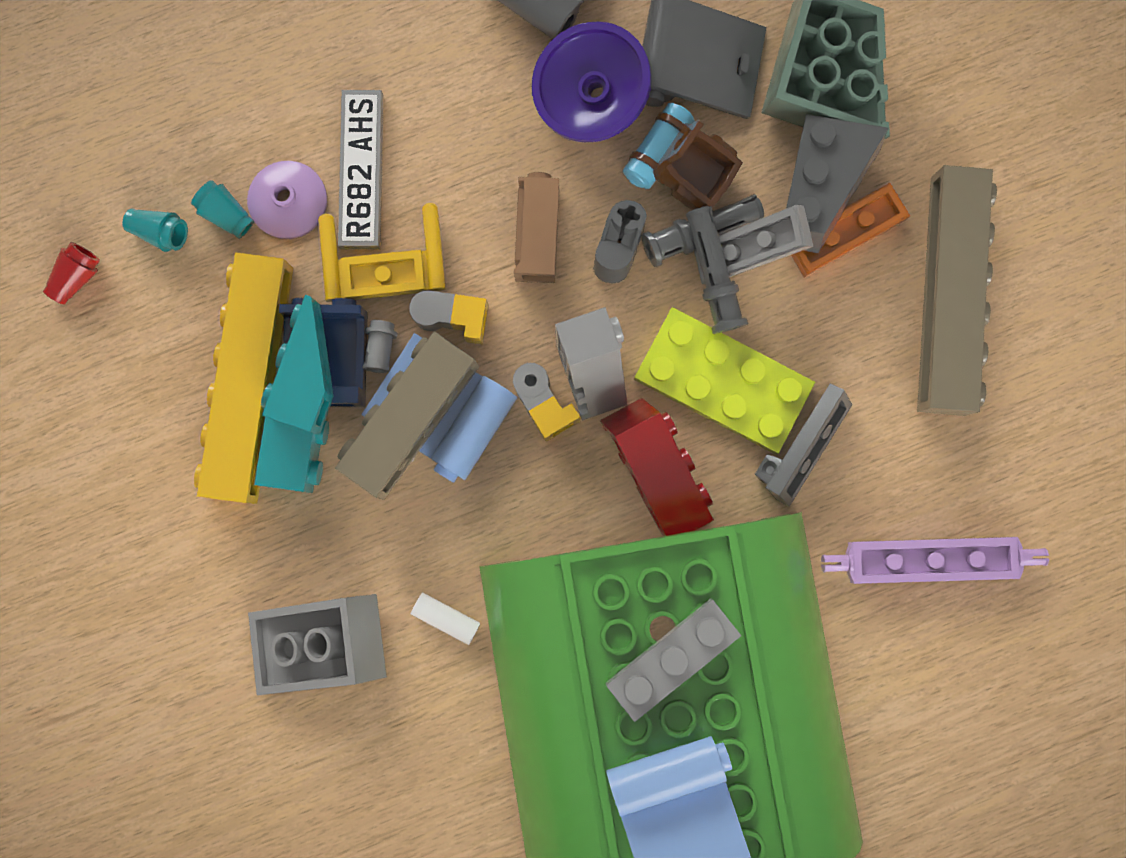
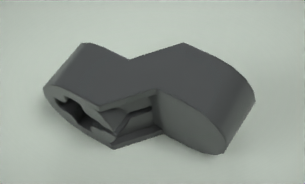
[593,200,647,284]

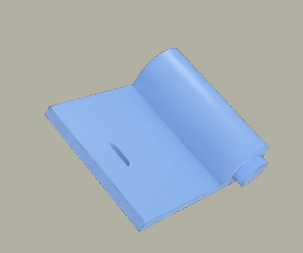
[361,333,517,483]
[606,736,751,858]

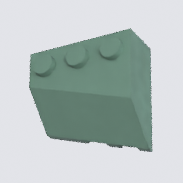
[761,0,890,139]

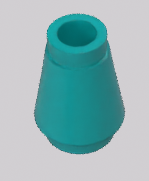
[191,180,254,239]
[122,208,188,252]

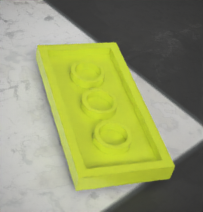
[634,307,816,454]

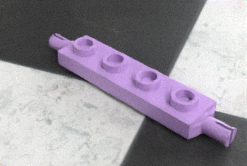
[821,537,1049,584]

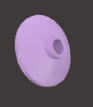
[247,161,327,239]

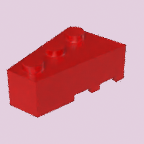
[600,398,714,536]

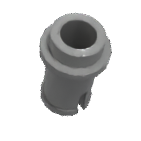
[363,320,398,373]

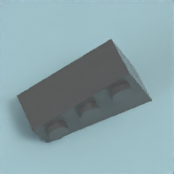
[786,114,889,253]

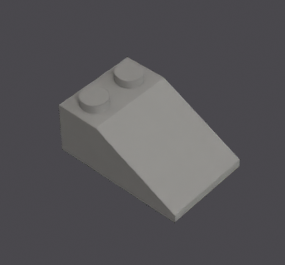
[248,594,387,695]

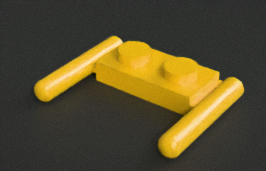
[318,203,446,302]

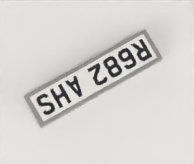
[338,90,383,249]

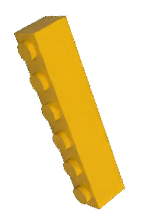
[194,252,294,504]

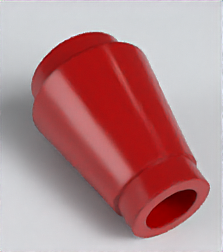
[43,242,100,305]

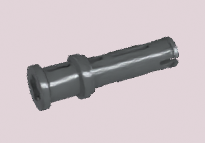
[642,194,764,267]
[686,206,748,334]

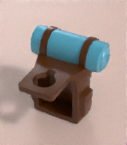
[623,103,743,210]

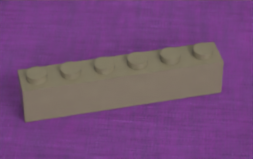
[917,165,997,416]

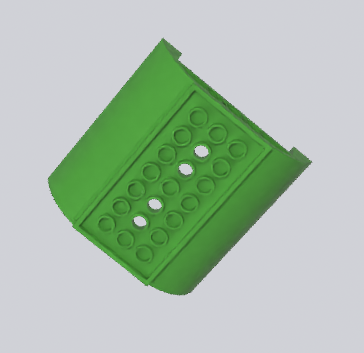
[479,512,863,858]

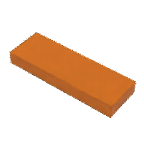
[791,183,910,278]

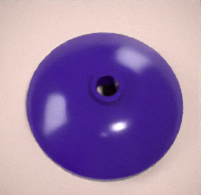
[532,21,652,143]

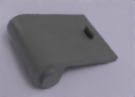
[642,0,767,119]

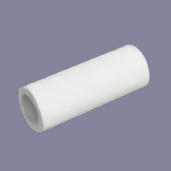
[411,592,480,645]

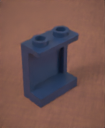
[279,298,368,407]

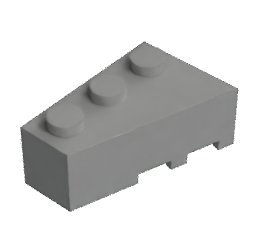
[555,307,627,420]

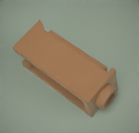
[514,172,559,283]

